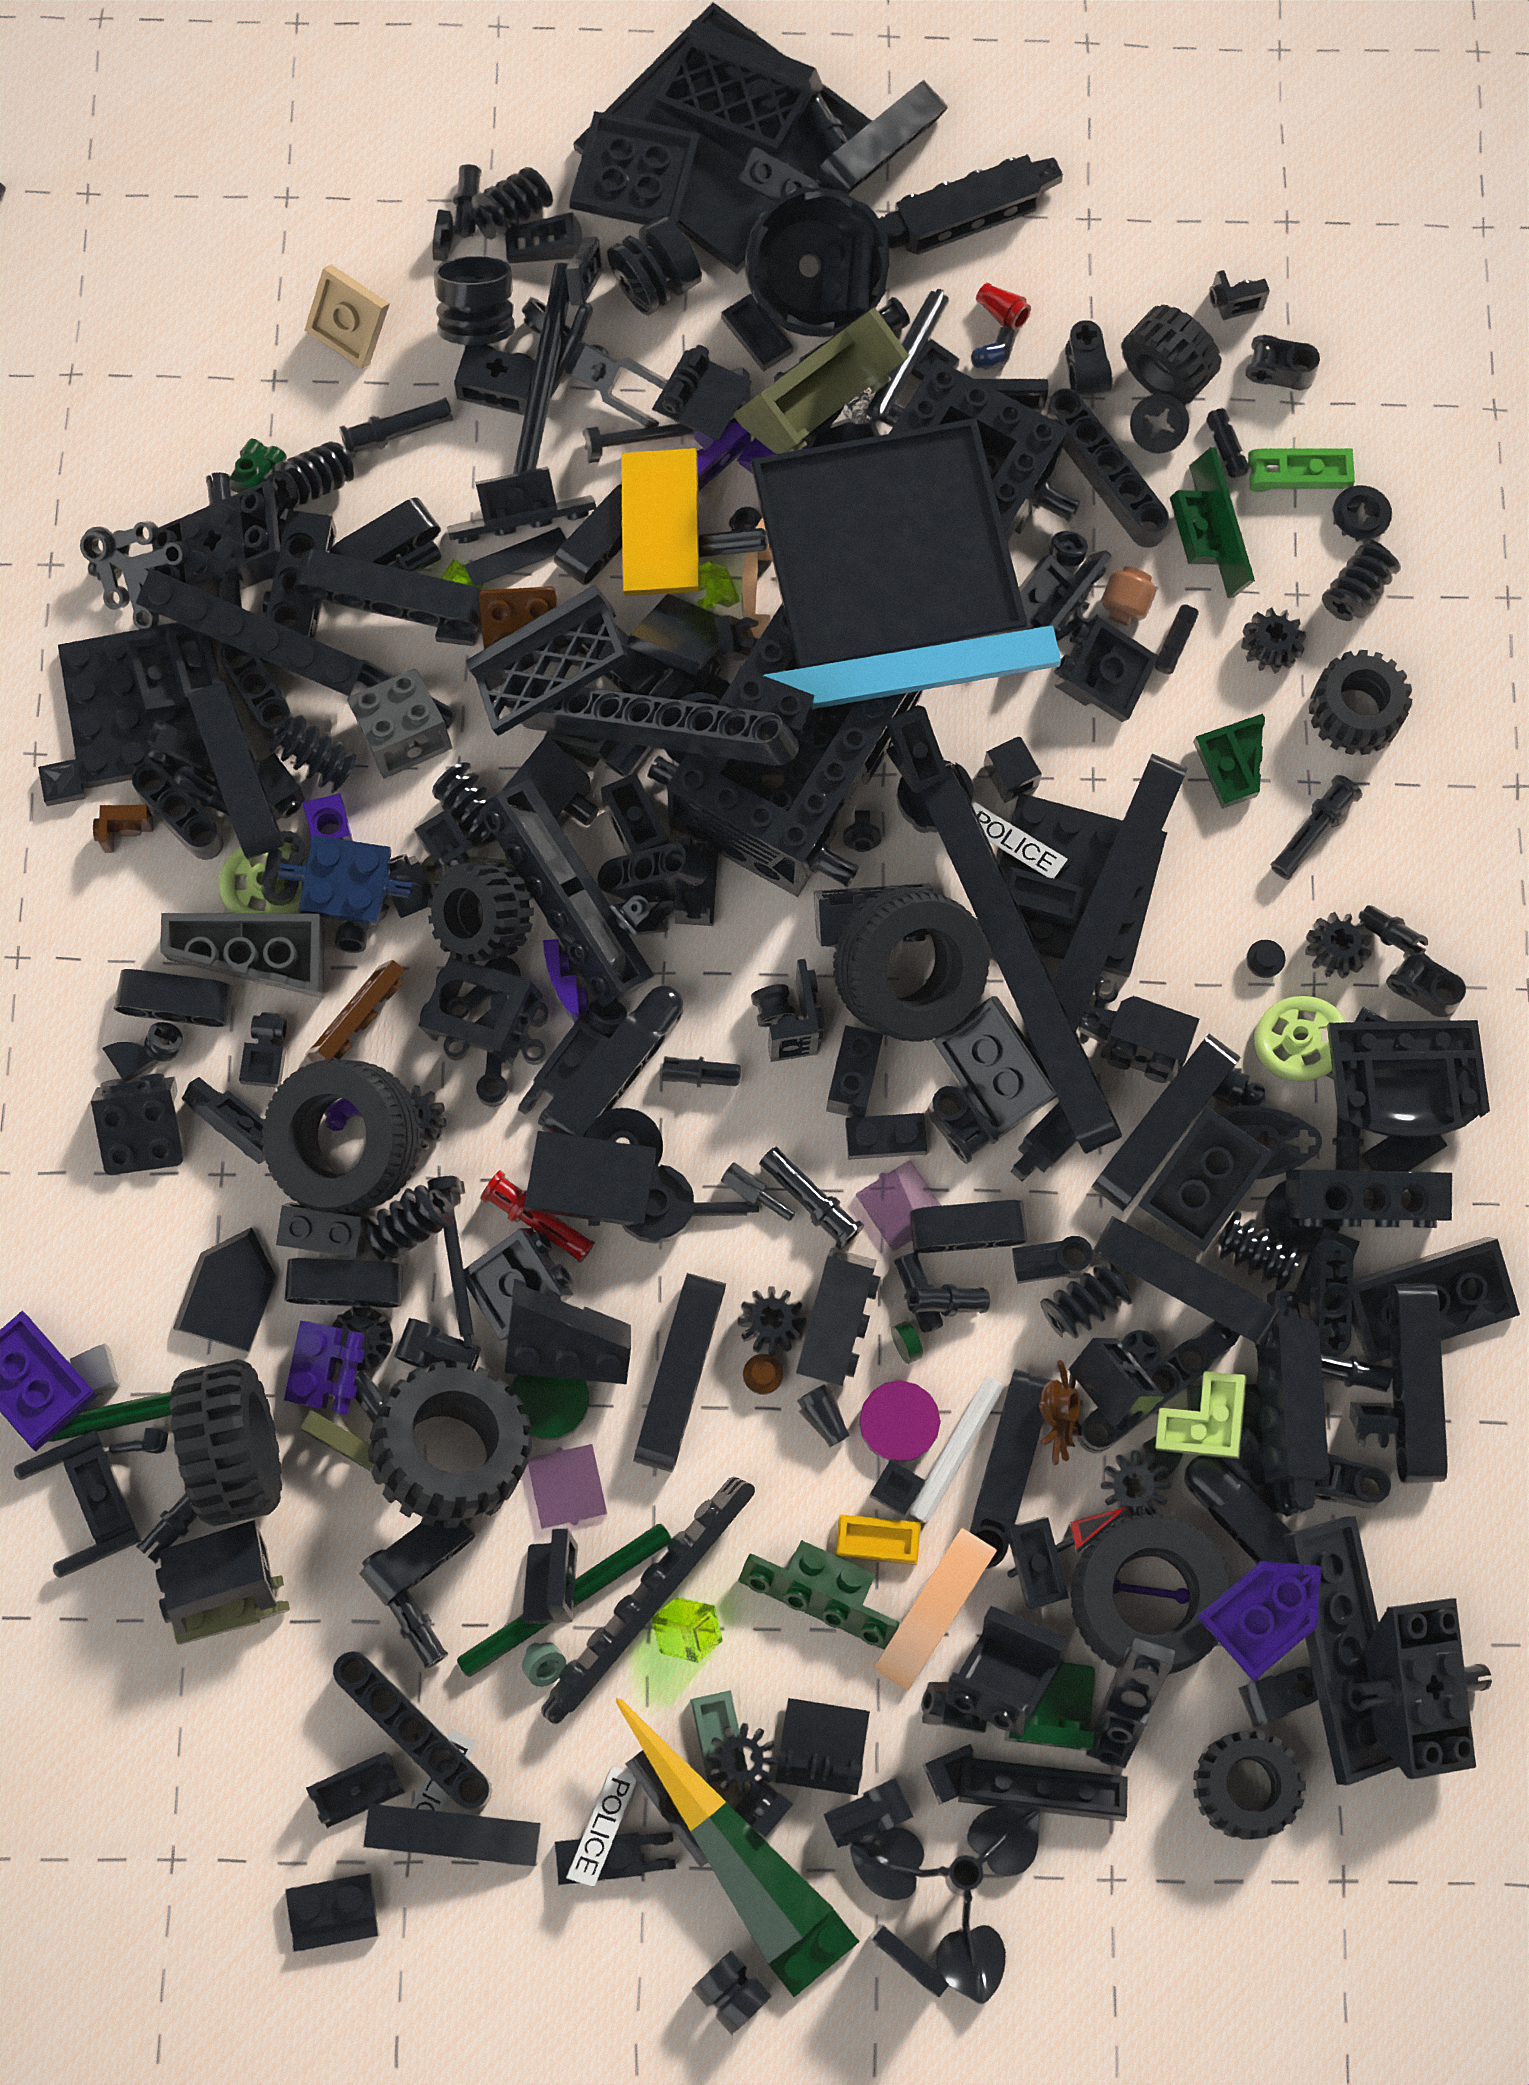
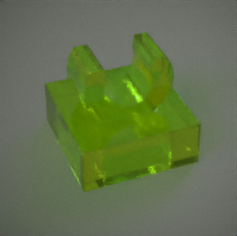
[697,561,740,609]

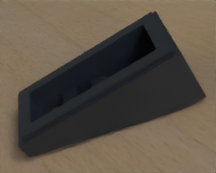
[505,212,583,264]

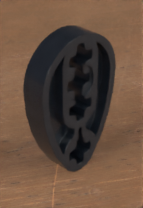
[1219,1105,1322,1179]

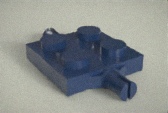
[278,835,413,925]

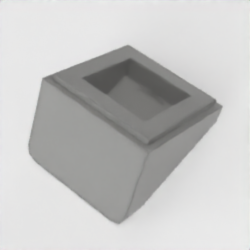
[70,1343,120,1393]

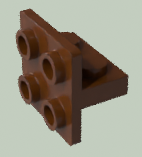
[479,586,560,654]

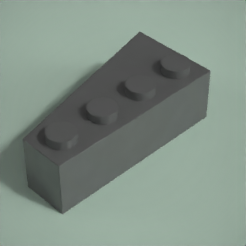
[160,913,325,999]

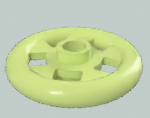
[219,842,306,914]
[1254,996,1346,1082]

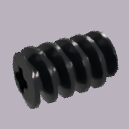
[471,167,553,240]
[271,441,354,510]
[1322,539,1401,621]
[268,715,357,794]
[432,762,497,848]
[364,1184,455,1262]
[1213,1211,1303,1290]
[1040,1260,1132,1339]

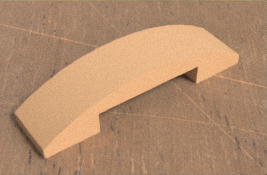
[742,517,772,639]
[874,1527,997,1691]

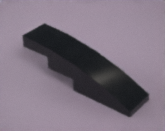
[363,1804,541,1866]

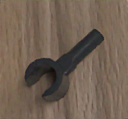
[1055,602,1098,642]
[1094,976,1118,1009]
[109,1428,168,1455]

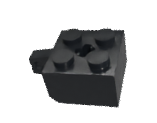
[1078,995,1200,1083]

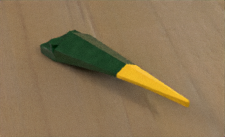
[616,1698,859,1998]

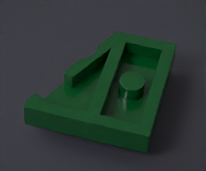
[1193,713,1265,809]

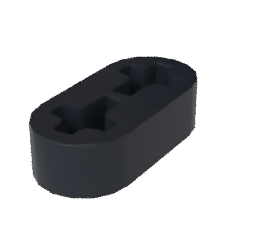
[261,831,305,906]

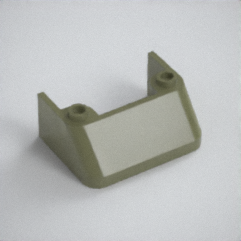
[733,307,910,454]

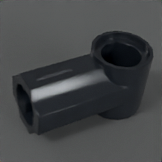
[1012,1236,1093,1284]
[394,1318,481,1371]
[823,1778,914,1848]

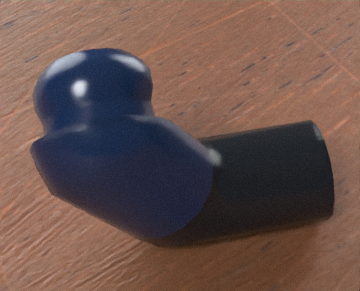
[971,327,1017,370]

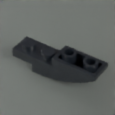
[1085,1637,1176,1768]

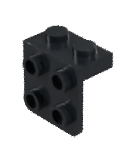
[91,1073,184,1175]

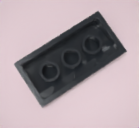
[1352,1237,1520,1364]

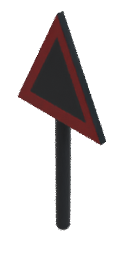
[1007,1507,1129,1578]

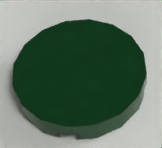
[509,1374,589,1440]

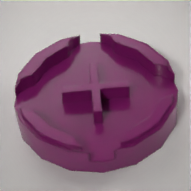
[859,1380,941,1463]

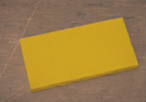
[621,448,700,597]

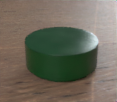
[891,1321,923,1364]

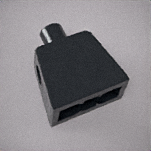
[502,735,600,827]

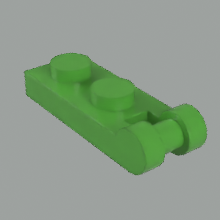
[1248,448,1355,492]

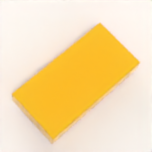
[835,1514,921,1565]

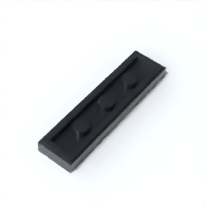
[958,1757,1128,1822]

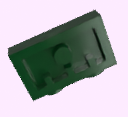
[1004,1663,1095,1751]

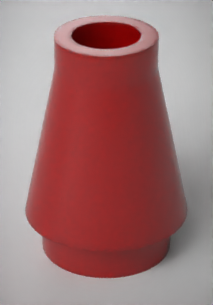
[976,282,1031,331]

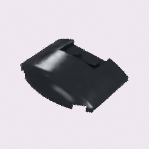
[1327,1020,1490,1138]

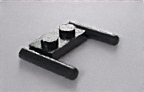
[14,1430,142,1578]

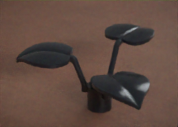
[850,1807,1040,2004]

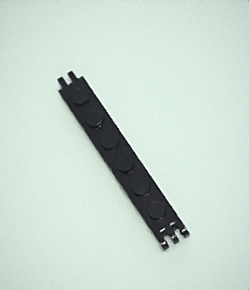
[541,1476,755,1724]

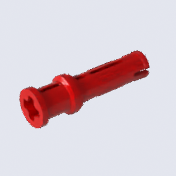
[480,1170,595,1263]

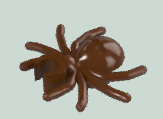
[1039,1360,1083,1465]

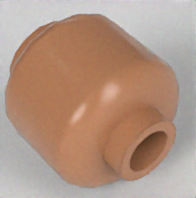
[1101,566,1156,625]

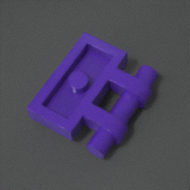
[284,1320,365,1414]

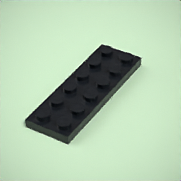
[1283,1516,1398,1785]

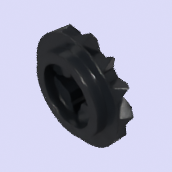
[1130,393,1190,453]
[1332,485,1392,543]
[332,1307,393,1371]

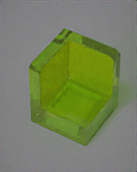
[651,1598,723,1663]

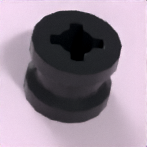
[751,984,796,1027]
[1121,1330,1160,1372]

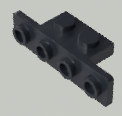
[738,147,830,202]
[447,466,596,544]
[1019,550,1112,635]

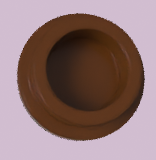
[743,1354,783,1395]

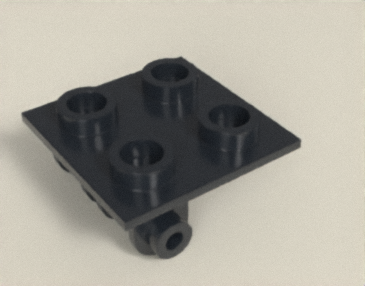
[652,345,752,441]
[775,1698,870,1796]

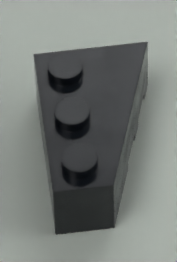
[813,883,933,947]
[796,1248,881,1386]
[504,1278,631,1385]

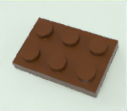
[305,960,405,1063]

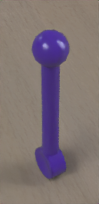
[1113,1578,1189,1604]

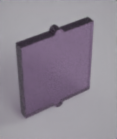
[856,1160,941,1252]
[527,1444,607,1529]

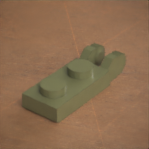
[172,1575,290,1645]

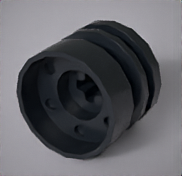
[607,215,702,316]
[433,256,515,345]

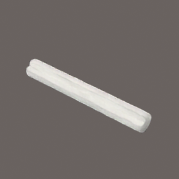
[910,1376,1004,1523]

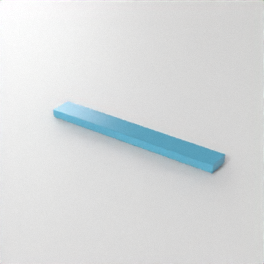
[764,625,1061,709]

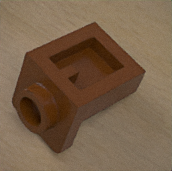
[93,805,153,853]

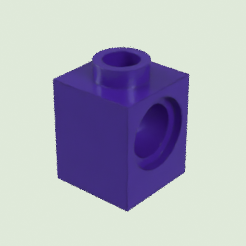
[303,793,353,841]

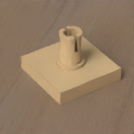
[304,264,390,369]

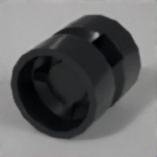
[691,1950,772,2035]

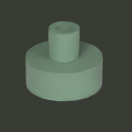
[522,1642,567,1687]

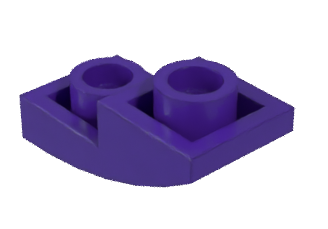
[543,939,588,1023]

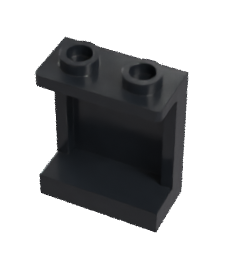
[155,1520,277,1636]
[946,1606,1067,1737]

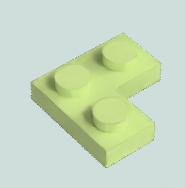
[1156,1371,1246,1459]

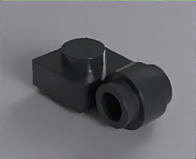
[239,1012,287,1088]

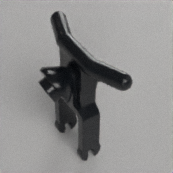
[550,302,668,428]

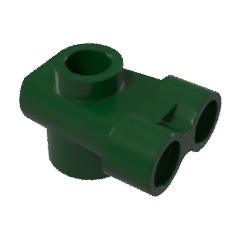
[230,438,287,493]

